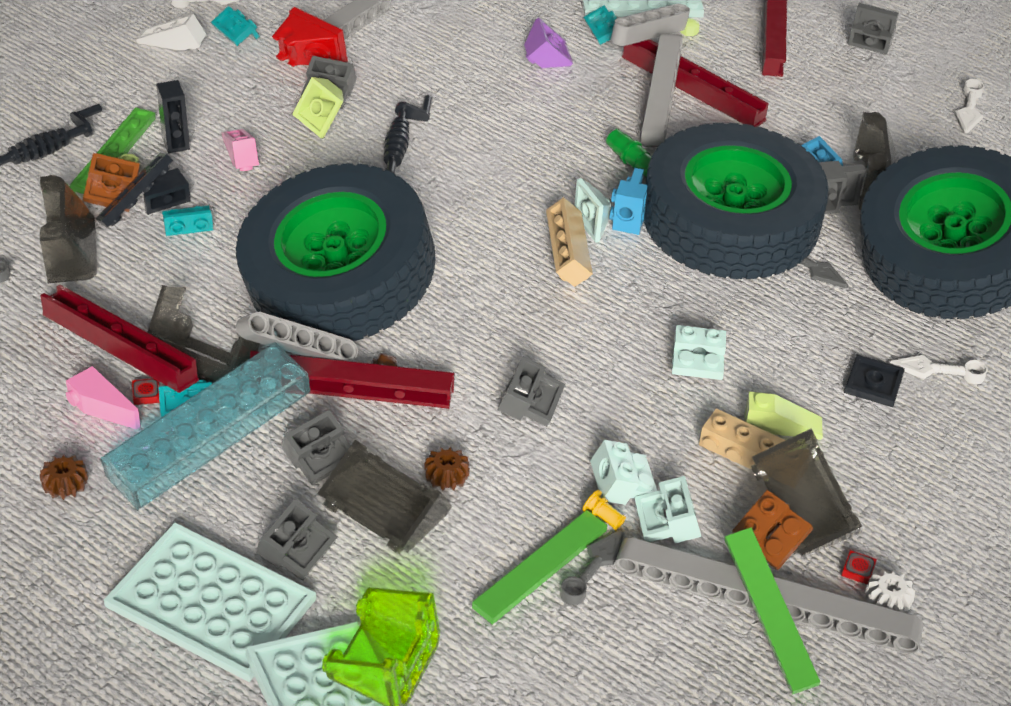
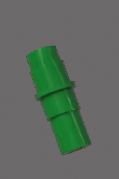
[606,129,652,177]

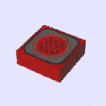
[132,378,160,405]
[841,550,877,585]

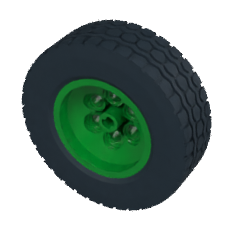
[644,123,829,279]
[860,145,1011,319]
[236,163,436,345]

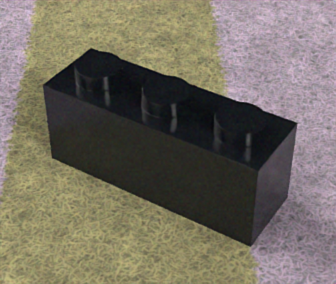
[156,80,190,154]

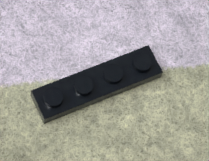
[95,152,173,227]

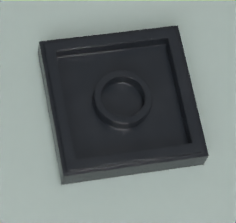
[844,354,905,407]

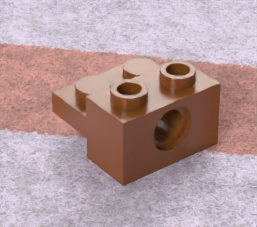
[82,153,140,212]
[732,490,813,571]

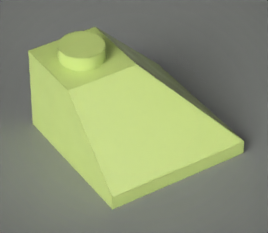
[292,77,344,138]

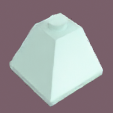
[574,178,611,243]

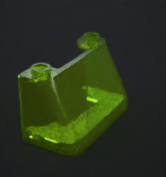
[322,587,440,706]

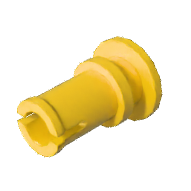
[582,490,626,531]

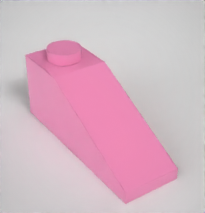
[221,129,259,171]
[66,366,141,429]

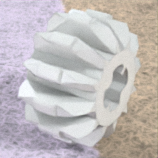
[865,570,915,613]

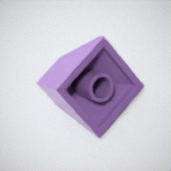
[524,17,573,68]

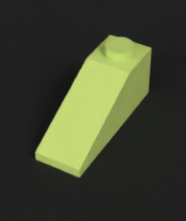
[744,392,823,439]

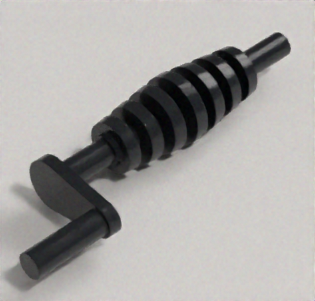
[384,95,432,174]
[0,104,102,166]

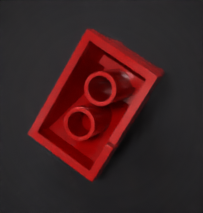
[272,7,348,67]

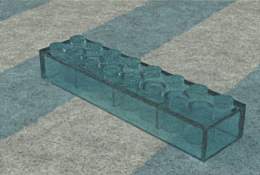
[100,342,310,511]

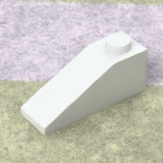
[136,14,206,51]

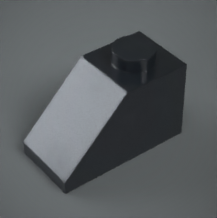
[143,168,191,215]

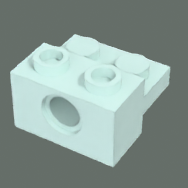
[672,325,726,380]
[590,440,657,505]
[635,476,701,543]

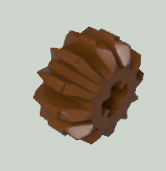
[424,447,470,491]
[40,454,88,500]

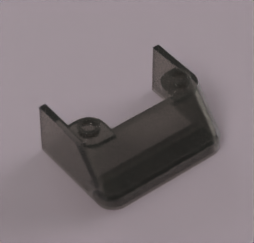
[147,285,260,389]

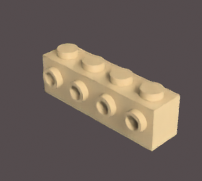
[546,197,593,287]
[699,408,811,489]

